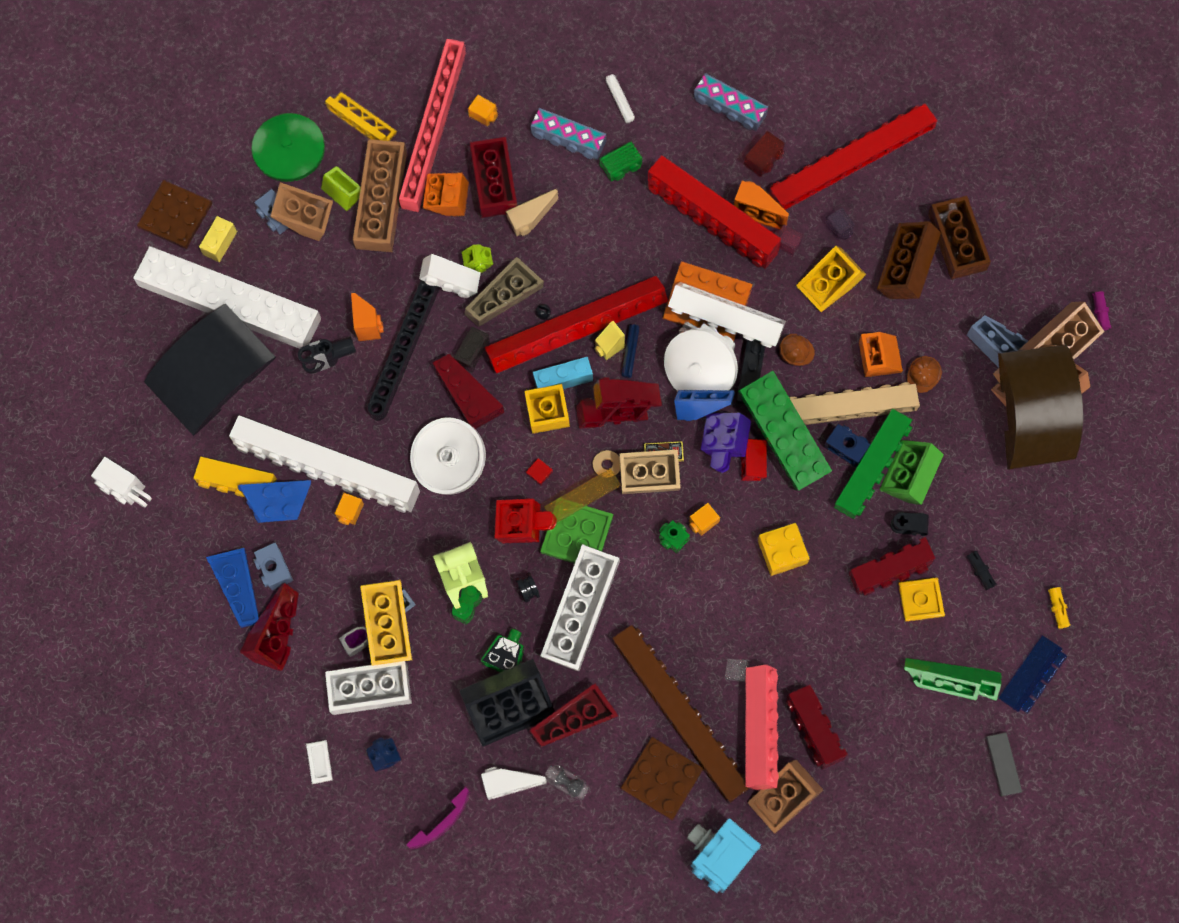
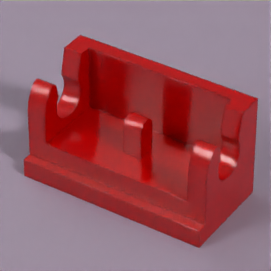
[741,439,767,481]

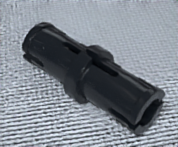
[966,551,997,591]

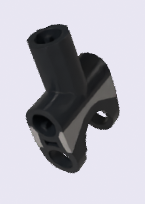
[298,336,356,374]

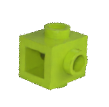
[462,244,493,273]

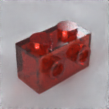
[744,131,785,177]

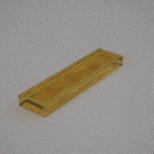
[544,468,621,522]

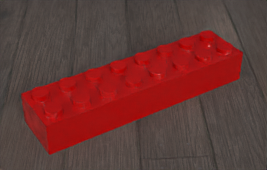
[648,155,781,269]

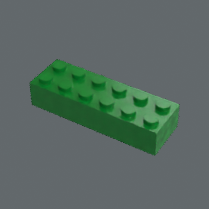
[738,371,832,491]

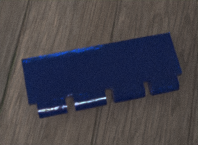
[999,635,1067,714]

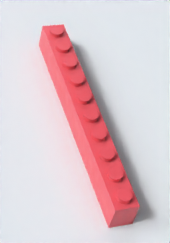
[399,39,466,212]

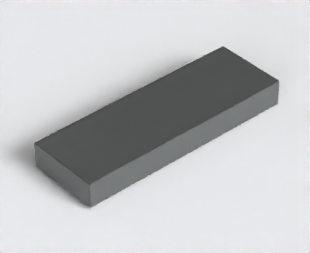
[986,733,1022,797]

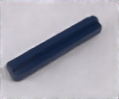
[622,324,639,378]

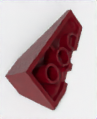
[240,583,299,671]

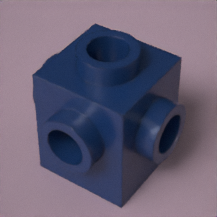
[366,738,401,772]

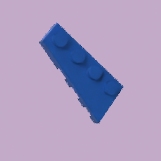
[206,548,259,628]

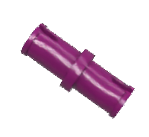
[1092,291,1112,330]

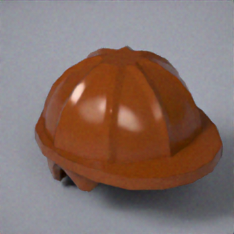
[778,334,815,366]
[907,356,942,393]

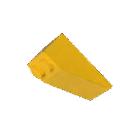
[796,246,866,312]

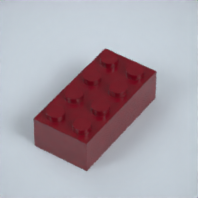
[470,137,517,218]

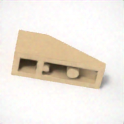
[506,189,558,236]

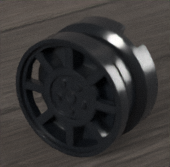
[515,572,540,603]

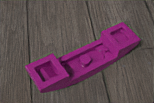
[406,787,470,849]

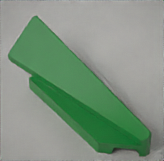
[904,658,1001,701]

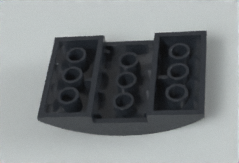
[144,304,276,436]

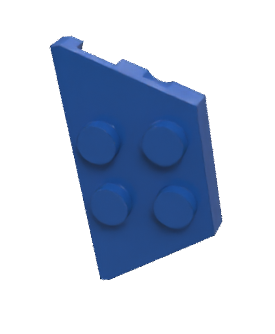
[238,480,311,523]

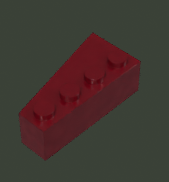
[433,354,505,429]
[849,537,935,596]
[529,683,618,748]
[786,685,848,770]

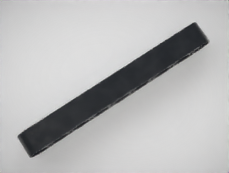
[368,280,440,421]

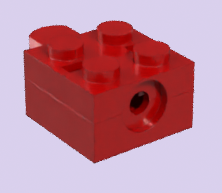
[495,499,557,543]

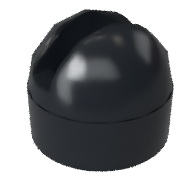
[536,304,551,320]

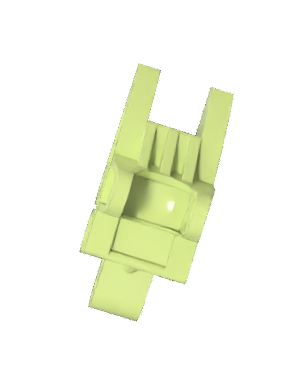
[433,542,488,609]

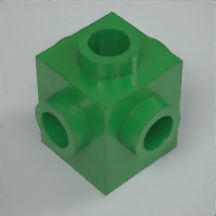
[659,520,690,554]

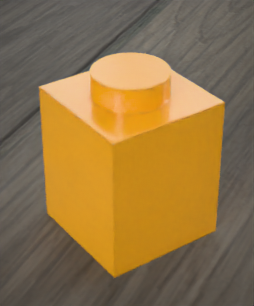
[468,95,498,127]
[335,493,364,525]
[689,503,720,536]

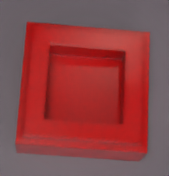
[526,458,553,485]

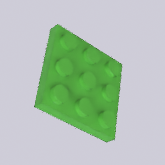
[541,498,613,563]

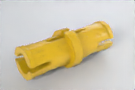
[1048,587,1071,629]

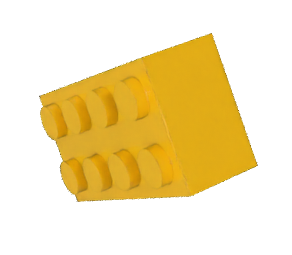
[361,580,412,666]

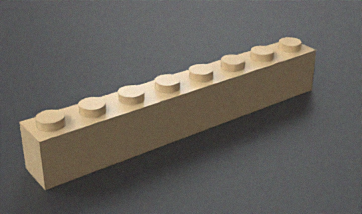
[789,382,920,425]

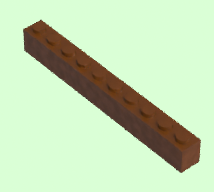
[612,625,749,804]

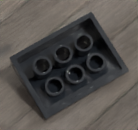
[459,659,555,747]

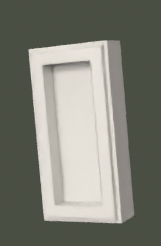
[306,740,333,784]

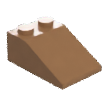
[270,182,333,241]
[748,760,823,834]

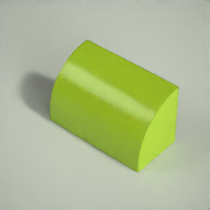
[321,166,361,211]

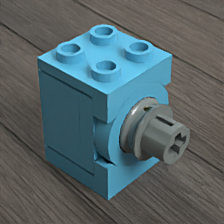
[687,819,761,893]

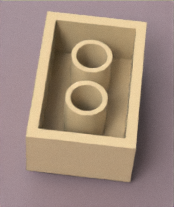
[619,450,680,494]

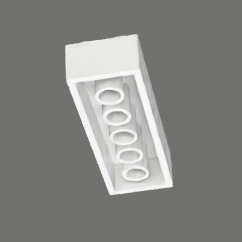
[668,282,786,348]
[541,545,620,672]

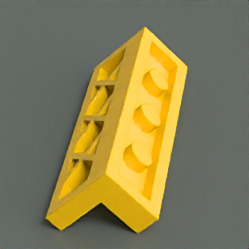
[325,92,397,141]

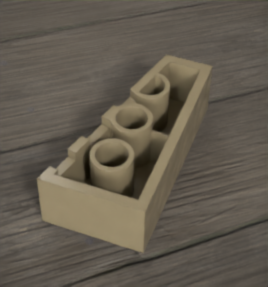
[465,257,544,327]

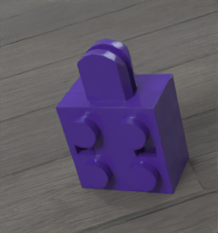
[701,413,751,473]

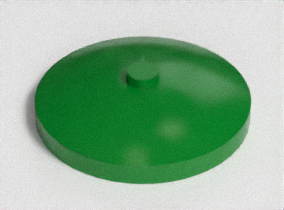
[252,113,325,182]

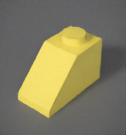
[594,321,625,360]

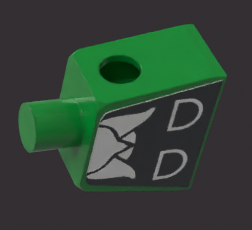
[481,629,524,673]

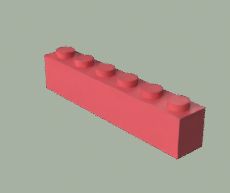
[746,665,779,790]

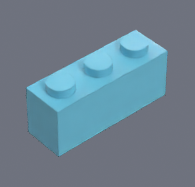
[533,357,593,389]

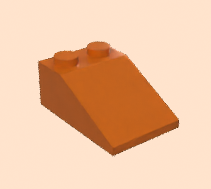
[734,181,789,232]

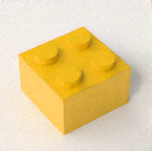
[525,384,570,434]
[758,523,810,576]

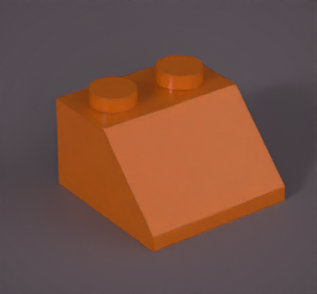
[351,293,384,341]

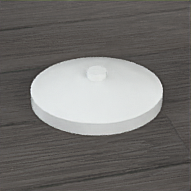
[664,328,738,391]
[410,418,486,495]

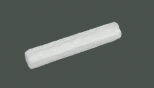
[606,74,634,123]

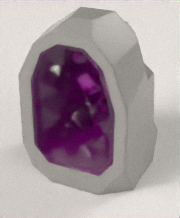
[339,627,369,657]

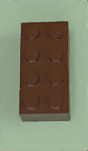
[928,196,991,280]
[877,221,941,299]

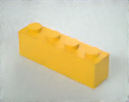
[194,457,277,497]

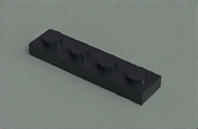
[736,339,765,404]

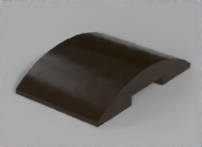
[998,344,1083,469]

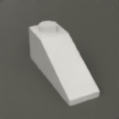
[481,767,547,800]

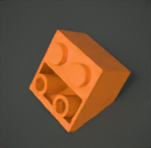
[423,173,469,216]
[859,332,903,377]

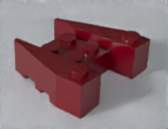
[576,377,662,429]

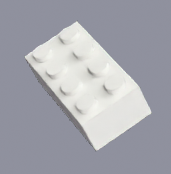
[325,661,412,715]

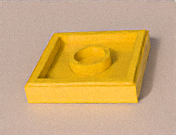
[898,577,945,622]

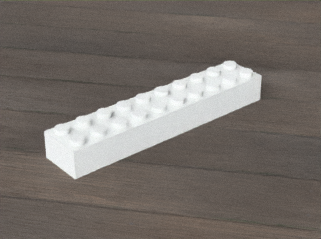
[133,246,321,349]
[229,416,420,513]

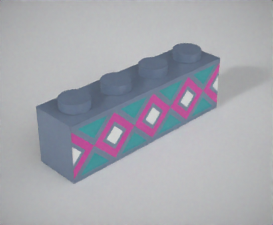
[694,73,768,131]
[531,108,606,159]

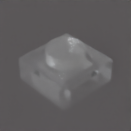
[725,659,748,681]

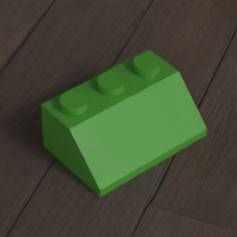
[880,440,944,505]

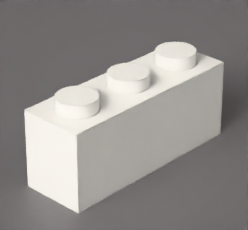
[419,254,481,298]

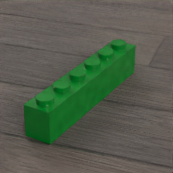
[834,408,913,519]

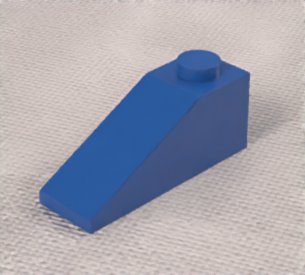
[674,390,735,421]

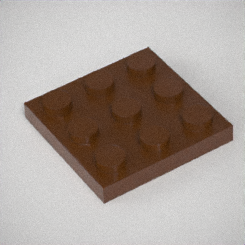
[137,180,213,249]
[621,737,704,821]

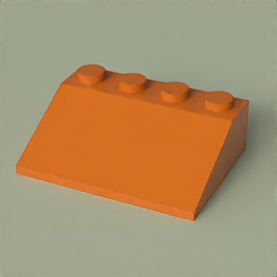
[663,261,753,341]

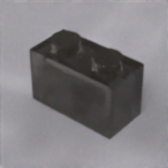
[454,326,490,373]

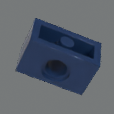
[824,424,871,467]

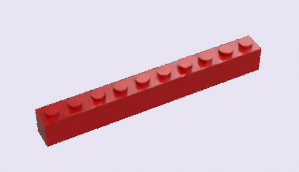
[769,103,937,210]
[484,276,668,374]

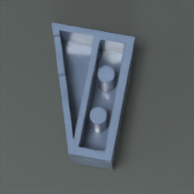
[967,315,1028,368]

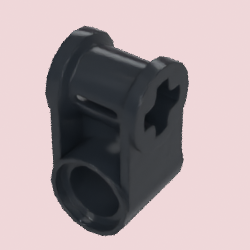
[890,512,929,536]

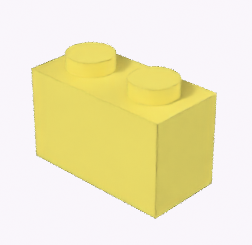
[199,216,237,263]

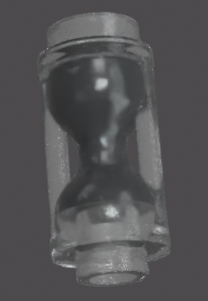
[545,764,590,801]

